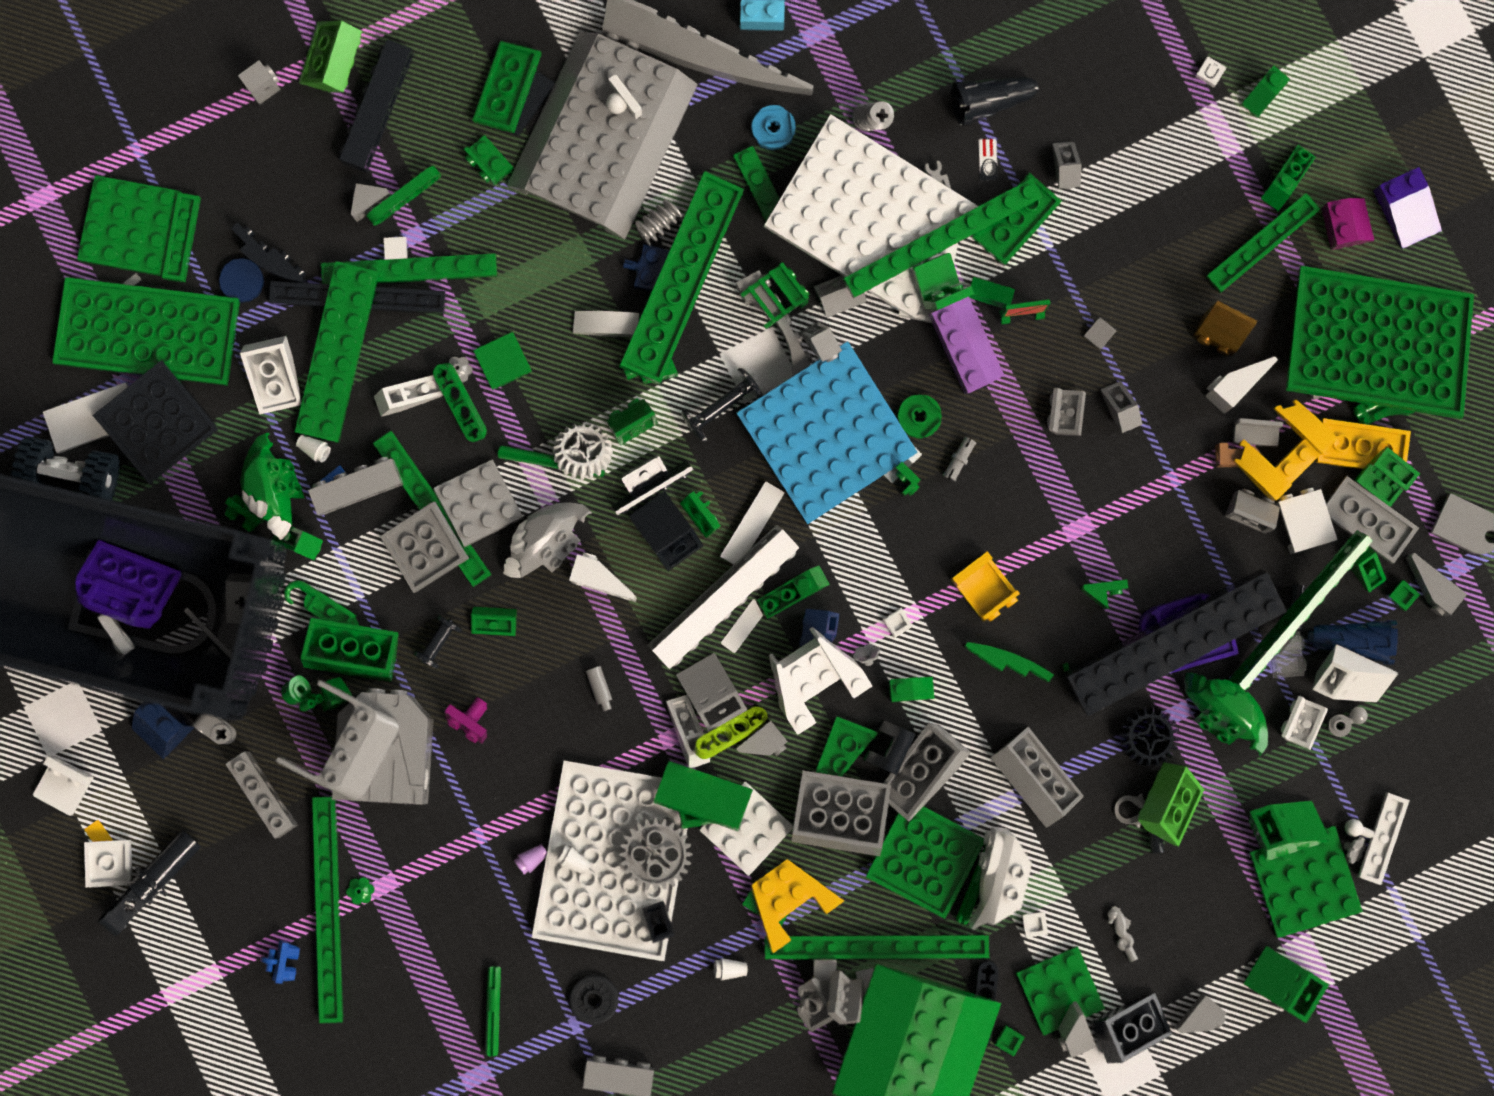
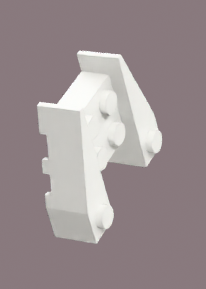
[769,627,872,735]

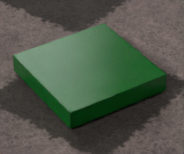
[473,332,532,390]

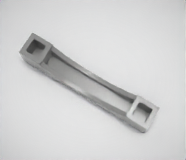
[736,271,813,379]

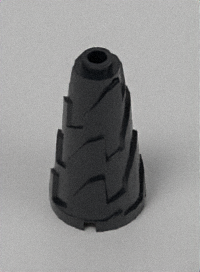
[951,77,1038,126]

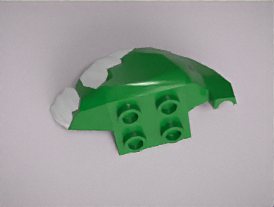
[240,433,304,540]

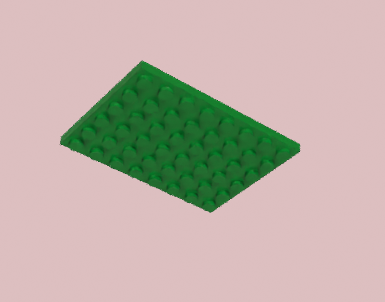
[1286,266,1474,419]

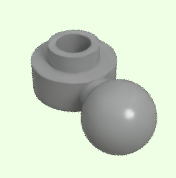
[1328,707,1368,737]

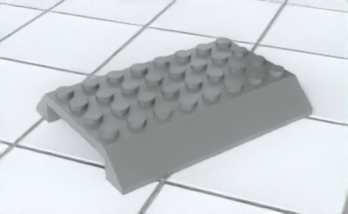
[507,31,698,240]

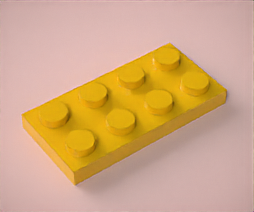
[1316,418,1411,469]

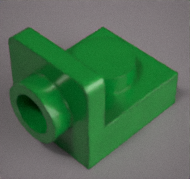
[894,462,921,497]

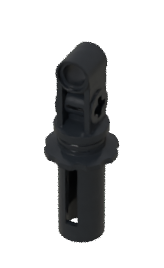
[98,829,202,936]

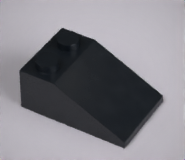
[1090,993,1172,1064]

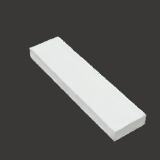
[720,482,784,565]

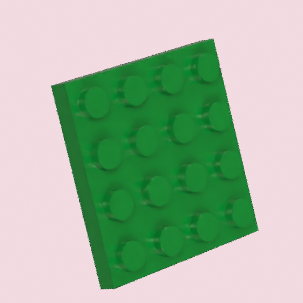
[77,175,182,277]
[865,806,984,919]
[1249,826,1363,938]

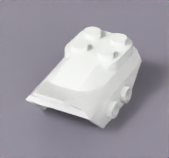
[969,827,1032,930]

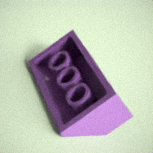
[928,297,1004,394]

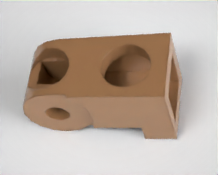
[1215,443,1259,467]

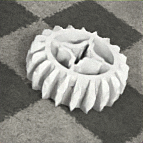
[553,422,613,481]

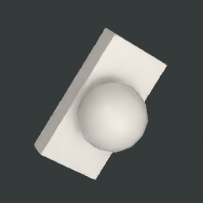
[606,75,642,119]

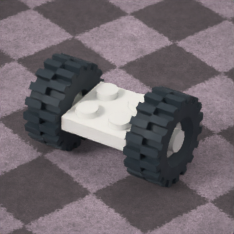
[11,436,120,501]

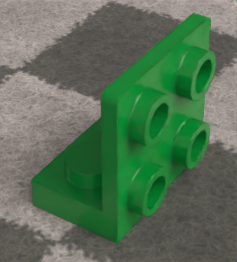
[912,253,974,310]

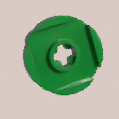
[897,395,942,439]

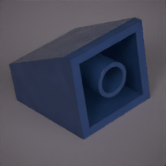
[131,701,195,759]

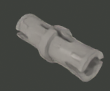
[943,436,977,481]

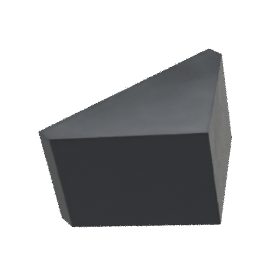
[642,901,675,943]

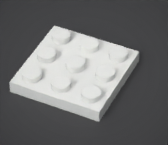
[700,781,794,876]

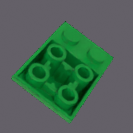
[1249,801,1330,861]
[1243,946,1330,1023]

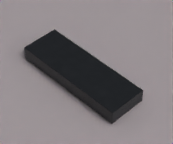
[513,71,555,137]

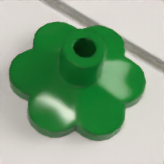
[346,877,375,905]

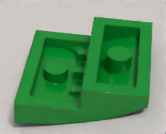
[1354,447,1420,507]

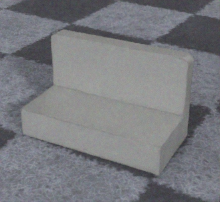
[814,275,867,317]
[1232,418,1283,447]

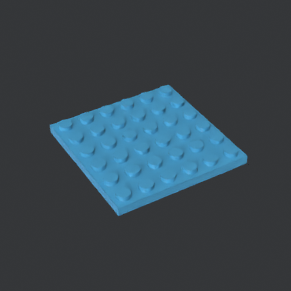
[736,341,918,524]

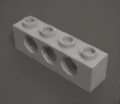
[226,751,298,839]

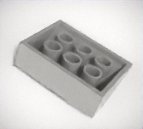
[792,771,891,856]

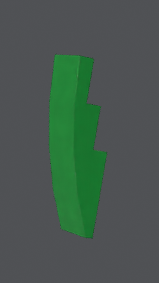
[964,642,1054,683]

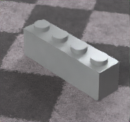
[308,457,404,516]

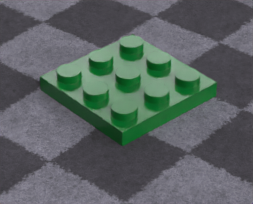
[1016,946,1105,1036]

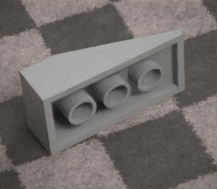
[883,723,971,821]

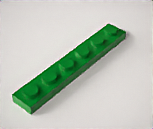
[1206,193,1320,294]

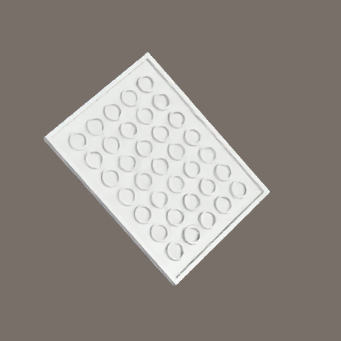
[763,115,979,319]
[532,761,688,961]

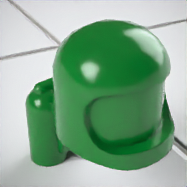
[281,675,323,712]

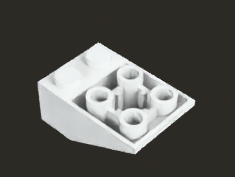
[1313,644,1398,702]

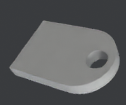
[1430,493,1494,555]

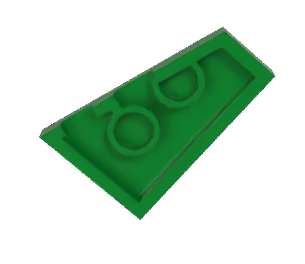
[815,717,878,777]

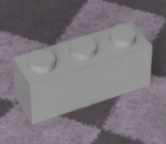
[583,1055,655,1096]

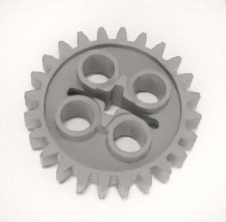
[619,818,692,891]

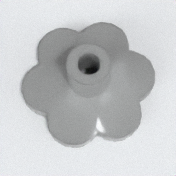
[445,357,473,382]
[853,644,880,666]
[1344,837,1366,864]

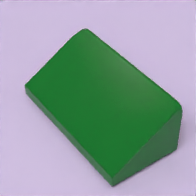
[471,607,517,636]

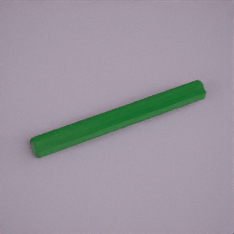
[498,446,605,477]

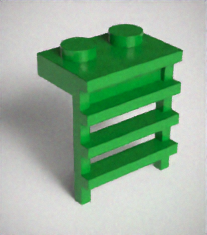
[740,262,809,329]

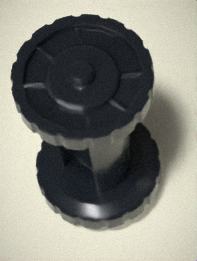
[412,614,463,669]

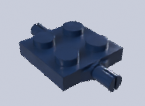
[623,245,670,292]

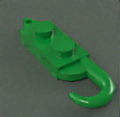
[284,580,360,626]

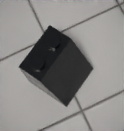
[629,491,703,572]

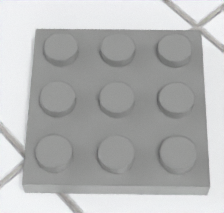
[433,459,523,548]
[380,502,469,593]

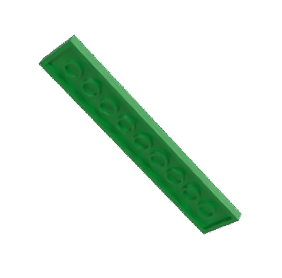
[619,171,744,385]

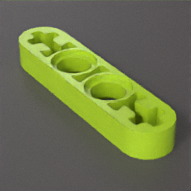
[694,707,768,759]

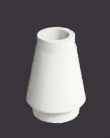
[296,435,331,462]
[556,846,591,875]
[714,958,747,981]

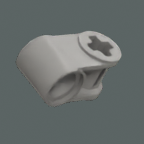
[192,713,236,744]

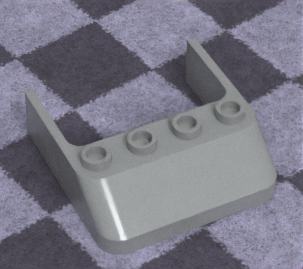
[276,680,399,799]

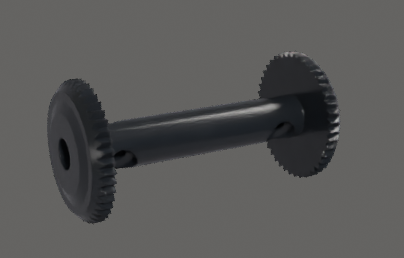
[681,368,763,441]

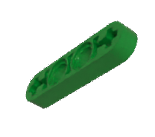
[367,166,441,226]
[433,363,487,442]

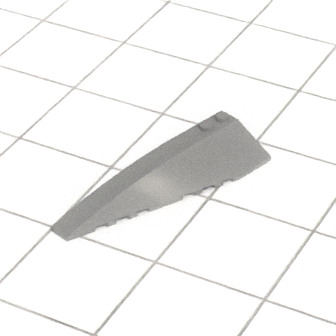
[602,0,813,96]

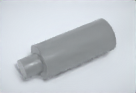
[585,666,612,712]

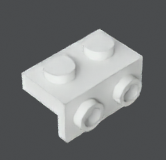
[1281,696,1328,750]

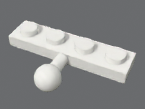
[1345,793,1409,885]

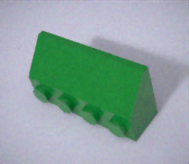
[301,618,399,682]

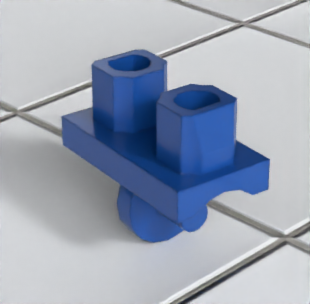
[261,940,300,984]

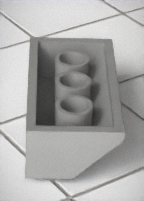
[991,727,1084,828]

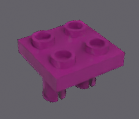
[445,697,487,744]

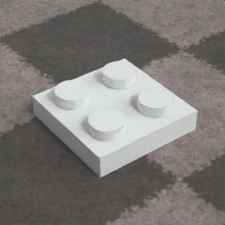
[84,840,132,887]

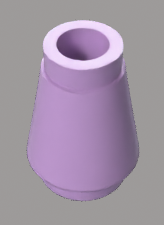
[514,844,547,875]

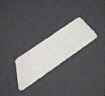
[721,599,763,653]

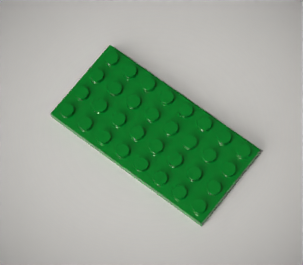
[52,277,240,386]

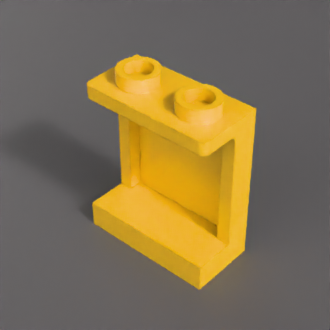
[951,551,1020,622]

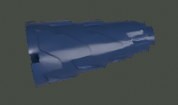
[1308,619,1398,665]

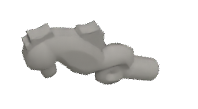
[1107,906,1138,962]

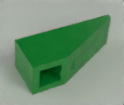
[1261,145,1316,211]
[757,566,830,619]

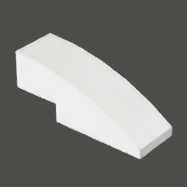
[573,311,640,337]

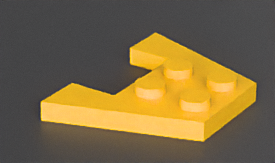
[751,859,844,954]

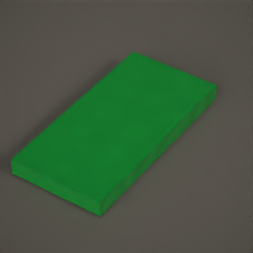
[472,41,542,133]
[972,173,1062,266]
[654,761,753,832]

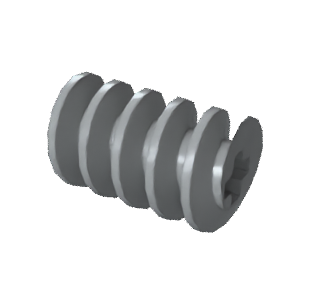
[852,101,894,131]
[635,199,684,246]

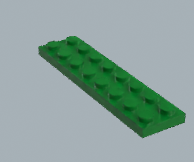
[295,261,380,443]

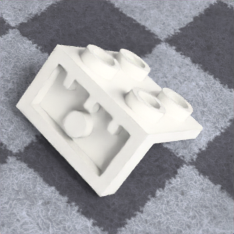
[33,756,94,816]

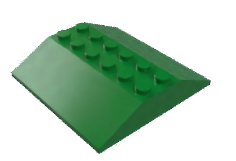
[832,964,1001,1096]

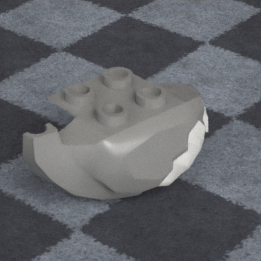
[503,502,592,578]

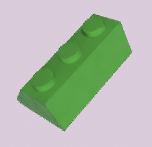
[299,21,362,93]
[1138,762,1204,846]

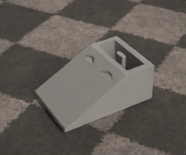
[676,653,747,732]

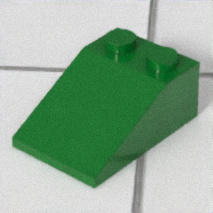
[606,398,658,446]

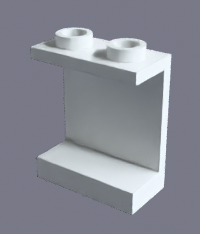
[1274,487,1337,554]

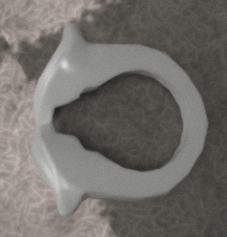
[1114,793,1145,828]

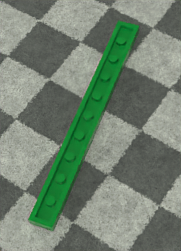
[843,178,1042,299]
[1229,530,1373,691]
[312,797,343,1023]
[765,935,989,959]

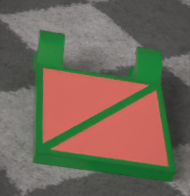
[999,299,1051,325]

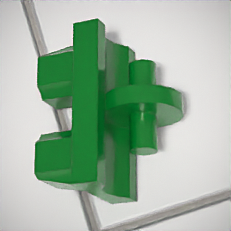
[225,494,266,532]

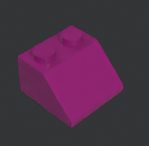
[1321,198,1374,250]

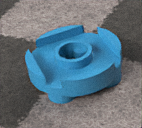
[752,105,795,150]

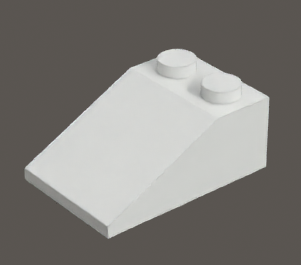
[240,336,302,414]
[1205,357,1278,414]
[569,552,637,602]

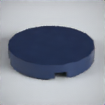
[219,258,264,303]

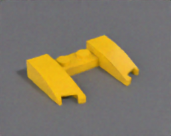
[1233,400,1338,501]

